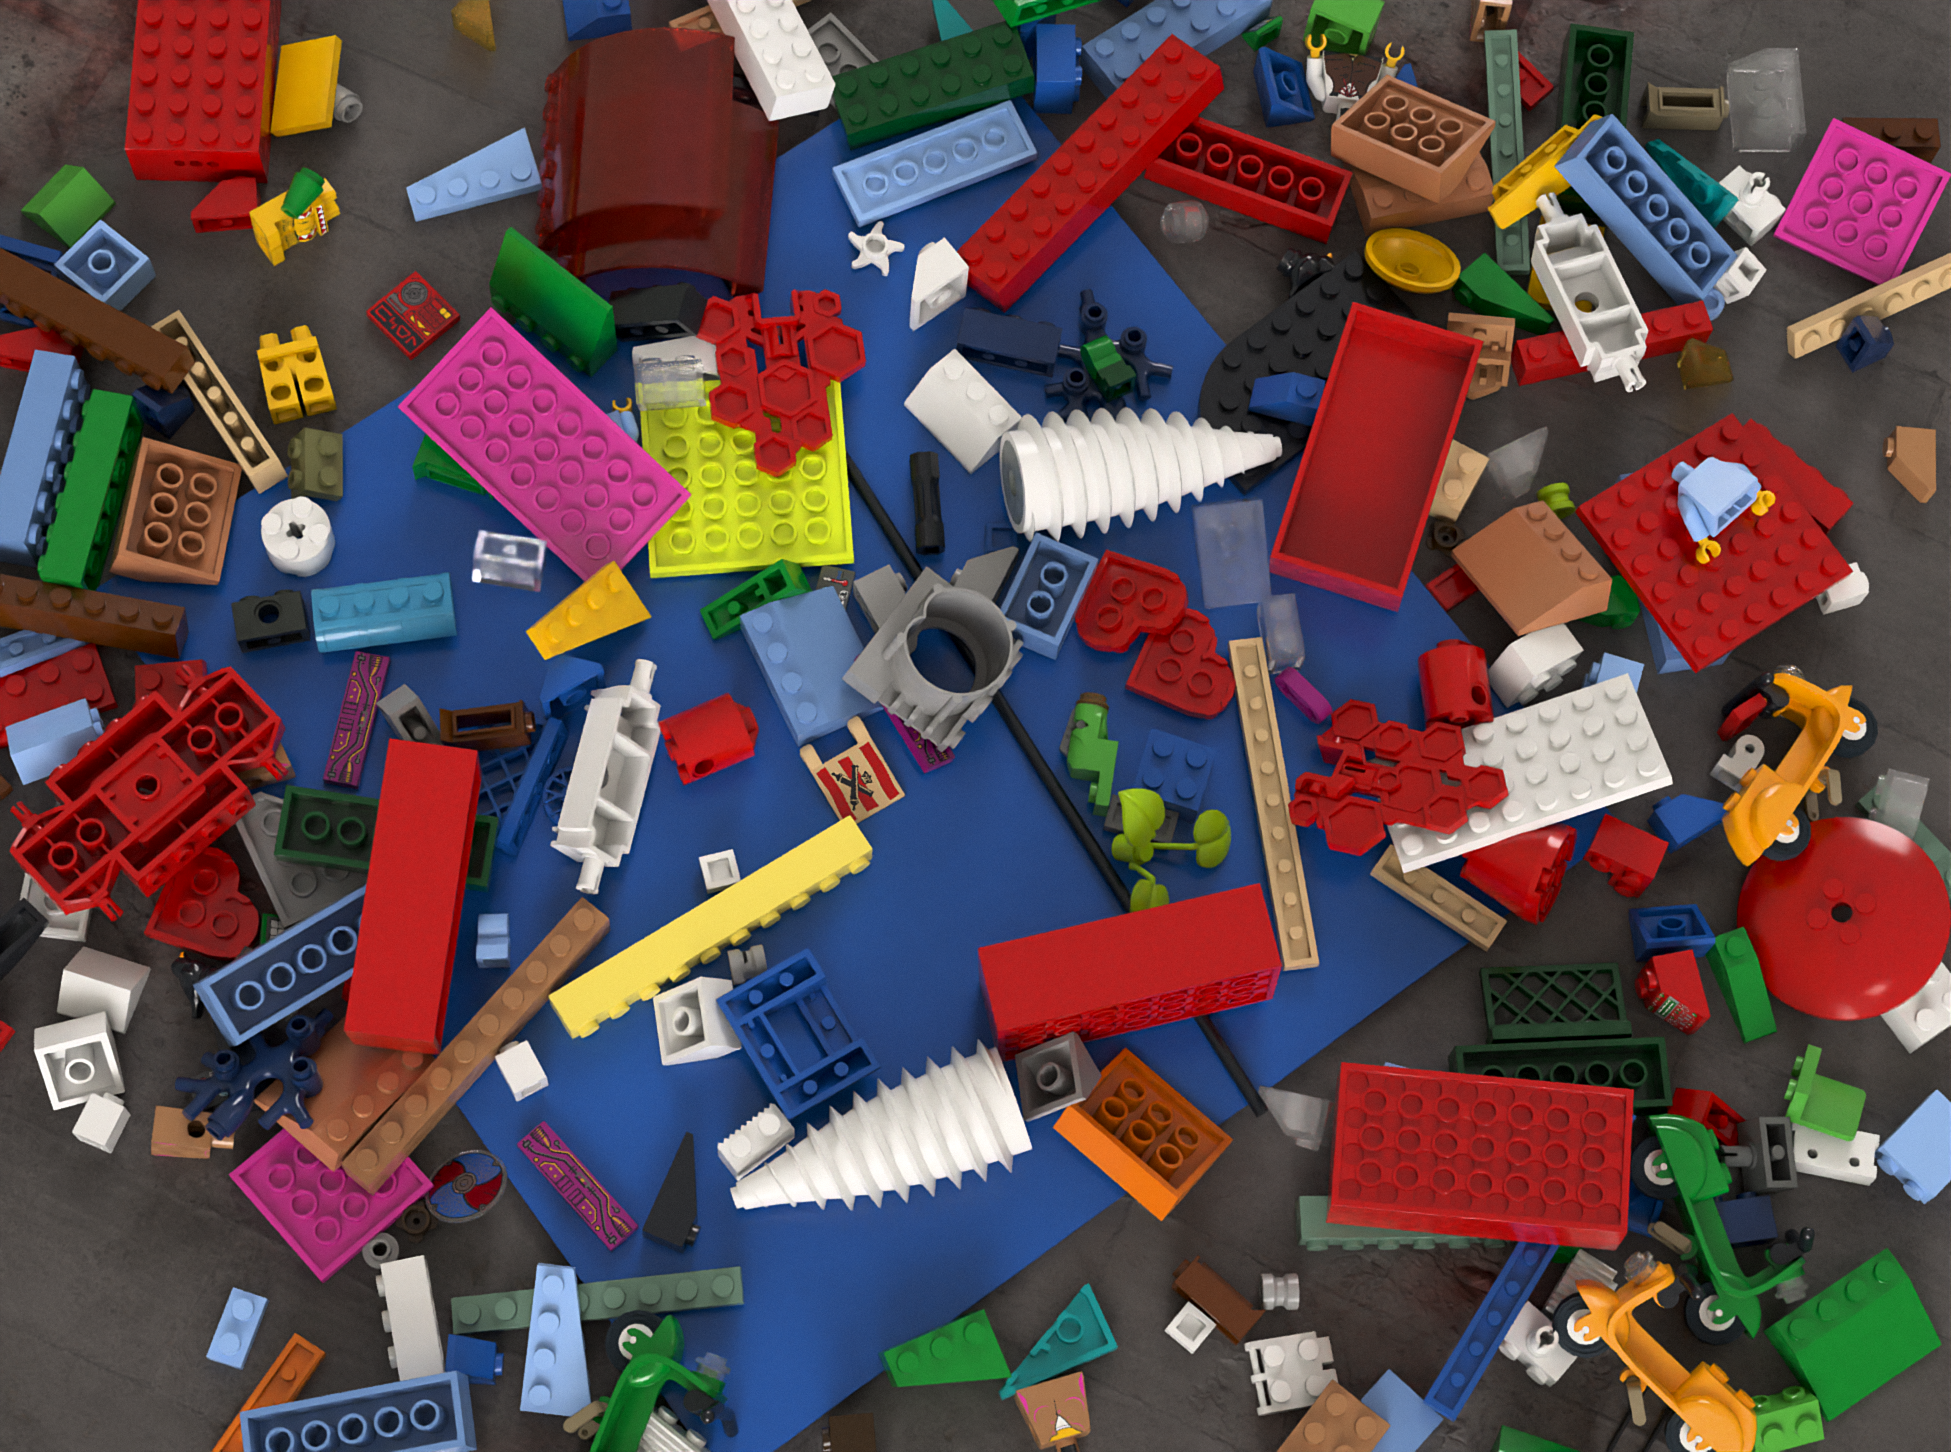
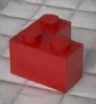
[1583,813,1669,898]

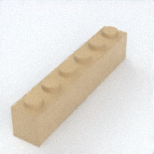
[151,310,288,494]

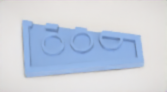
[406,127,543,222]
[520,1263,592,1417]

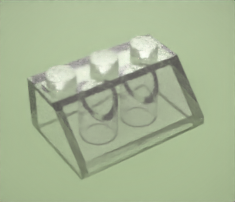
[1726,48,1807,152]

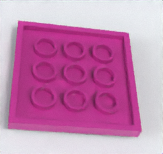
[1773,118,1951,286]
[229,1129,434,1284]

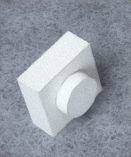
[699,849,741,894]
[1165,1301,1217,1354]

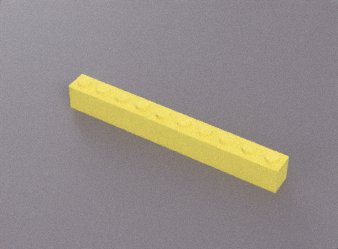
[548,815,873,1040]

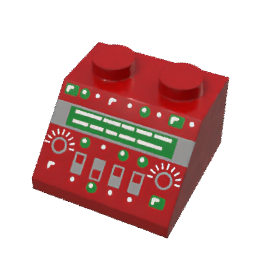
[1635,949,1711,1035]

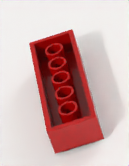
[1144,116,1353,244]

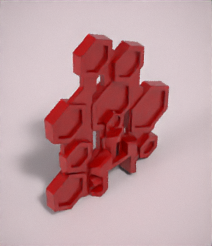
[696,289,866,478]
[1288,699,1509,856]

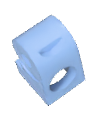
[476,914,510,968]

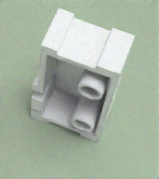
[1791,1122,1880,1186]

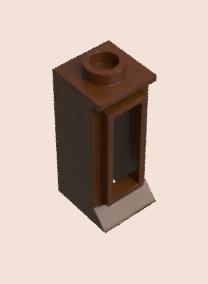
[439,700,536,751]
[1171,1255,1266,1346]

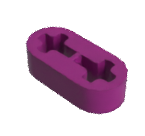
[1275,666,1333,724]

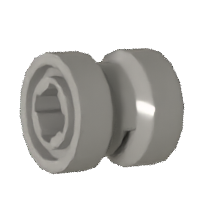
[727,944,767,985]
[1259,1273,1299,1310]

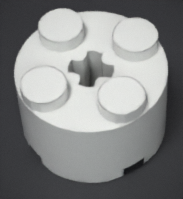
[261,496,335,577]

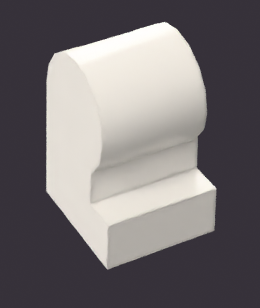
[1710,735,1765,792]

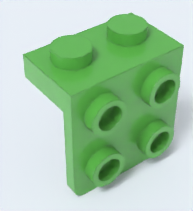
[1784,1044,1866,1141]

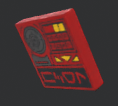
[366,271,461,360]

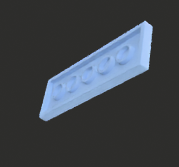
[832,100,1037,227]

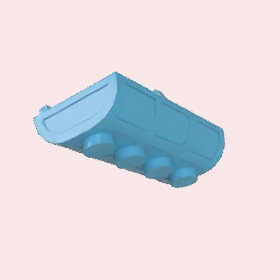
[311,572,457,653]

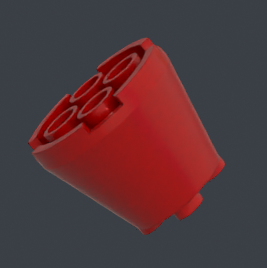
[1460,822,1577,925]

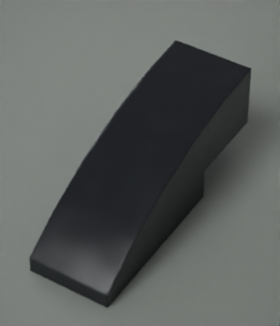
[0,898,49,981]

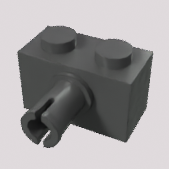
[1715,1117,1798,1194]

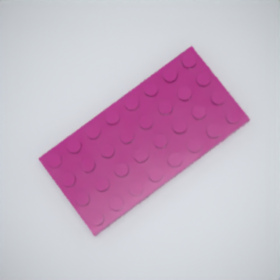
[398,307,692,581]

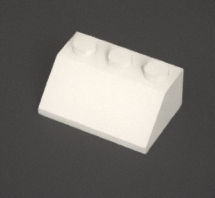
[904,349,1022,474]

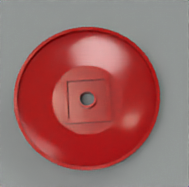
[1737,817,1951,1021]

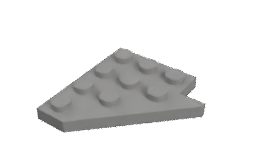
[235,792,368,930]

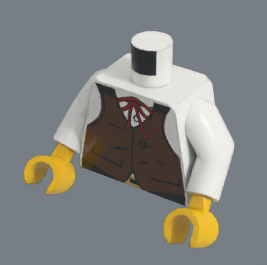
[1305,34,1404,121]

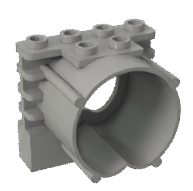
[842,567,1024,752]

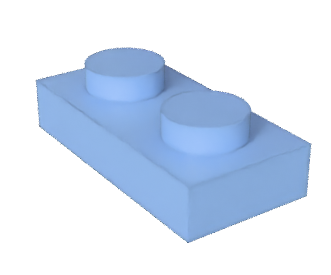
[206,1287,269,1370]

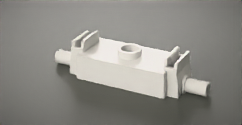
[1531,192,1649,392]
[550,659,661,895]

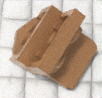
[1447,313,1515,400]

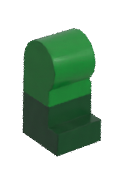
[1080,335,1136,403]

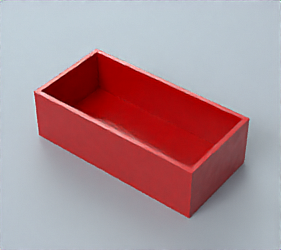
[1269,302,1484,612]
[344,738,482,1055]
[978,883,1282,1062]
[1326,1062,1634,1251]

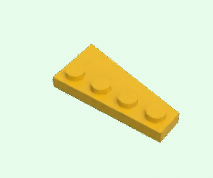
[526,561,651,660]

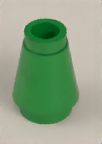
[280,167,325,219]

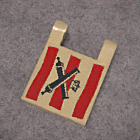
[800,716,905,824]

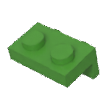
[1751,1386,1824,1452]

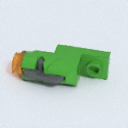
[1059,692,1119,817]

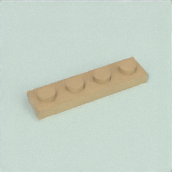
[1370,844,1507,952]

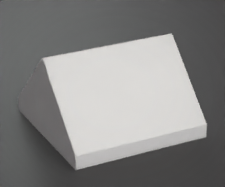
[57,946,151,1034]

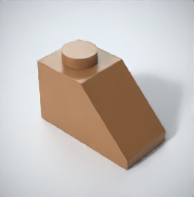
[1882,426,1936,503]

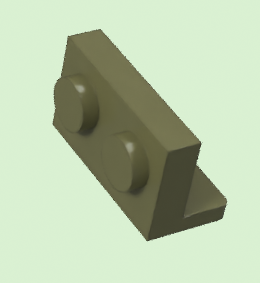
[288,427,343,501]

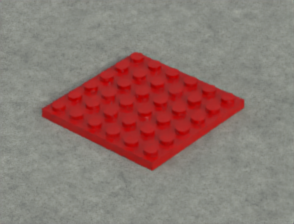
[1575,413,1853,674]

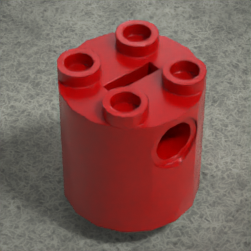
[1417,639,1494,729]
[657,693,759,786]

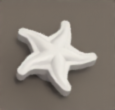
[848,221,904,276]

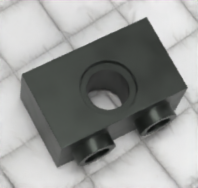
[231,589,311,653]

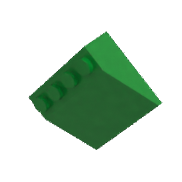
[489,227,618,377]
[1763,1248,1942,1422]

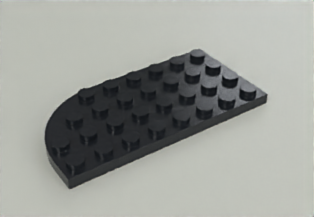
[1198,251,1421,496]

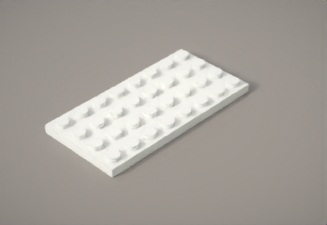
[1366,673,1673,873]

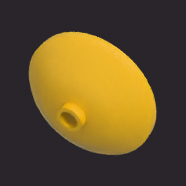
[1364,228,1461,294]

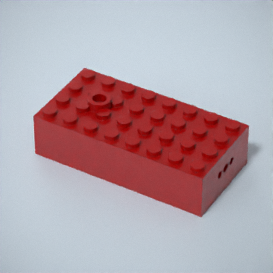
[125,0,282,183]

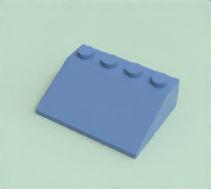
[740,586,884,747]

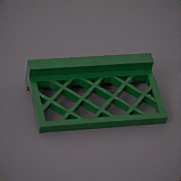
[1479,962,1632,1044]

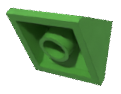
[21,164,116,249]

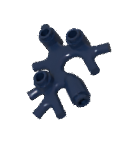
[1044,289,1173,423]
[175,1008,334,1141]

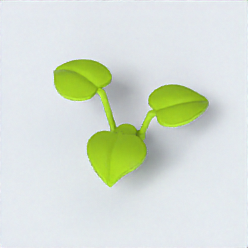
[1111,788,1231,913]

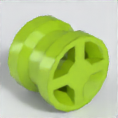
[1536,483,1576,519]

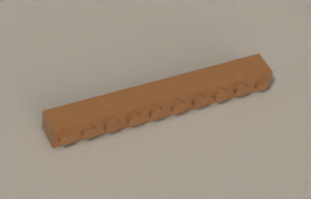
[341,897,610,1196]

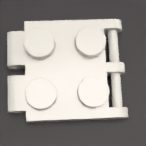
[1244,1331,1338,1416]

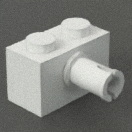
[1719,165,1786,246]
[1499,1301,1577,1387]

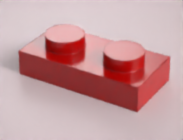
[1518,51,1554,111]

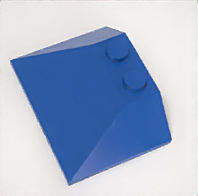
[716,947,881,1122]

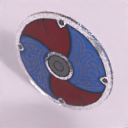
[425,1150,508,1223]

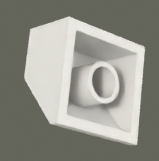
[909,238,969,331]
[653,977,742,1066]
[34,1011,125,1110]

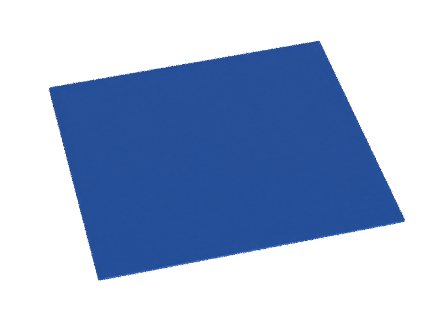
[96,96,1614,1452]

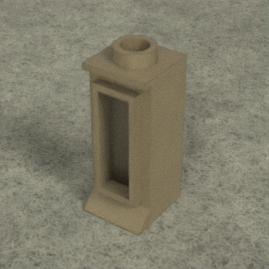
[1640,82,1729,131]

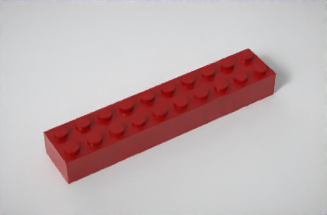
[957,34,1224,313]

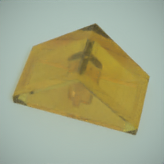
[451,0,496,52]
[1676,338,1734,390]

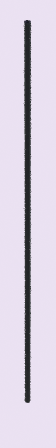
[692,226,1269,1118]

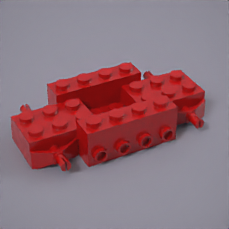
[9,664,289,922]

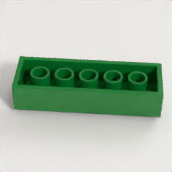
[37,389,145,591]

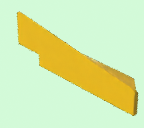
[1488,114,1602,229]

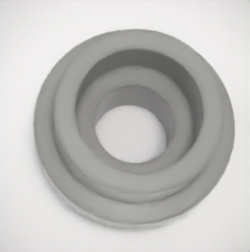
[362,1232,399,1269]

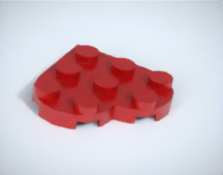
[1075,550,1189,653]
[1125,608,1236,719]
[144,847,261,961]

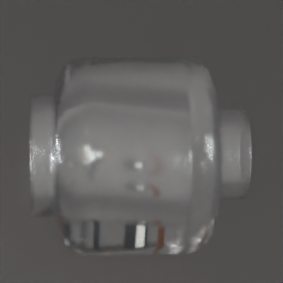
[1160,200,1209,244]

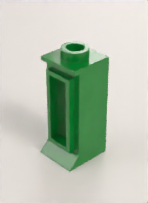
[412,434,494,500]

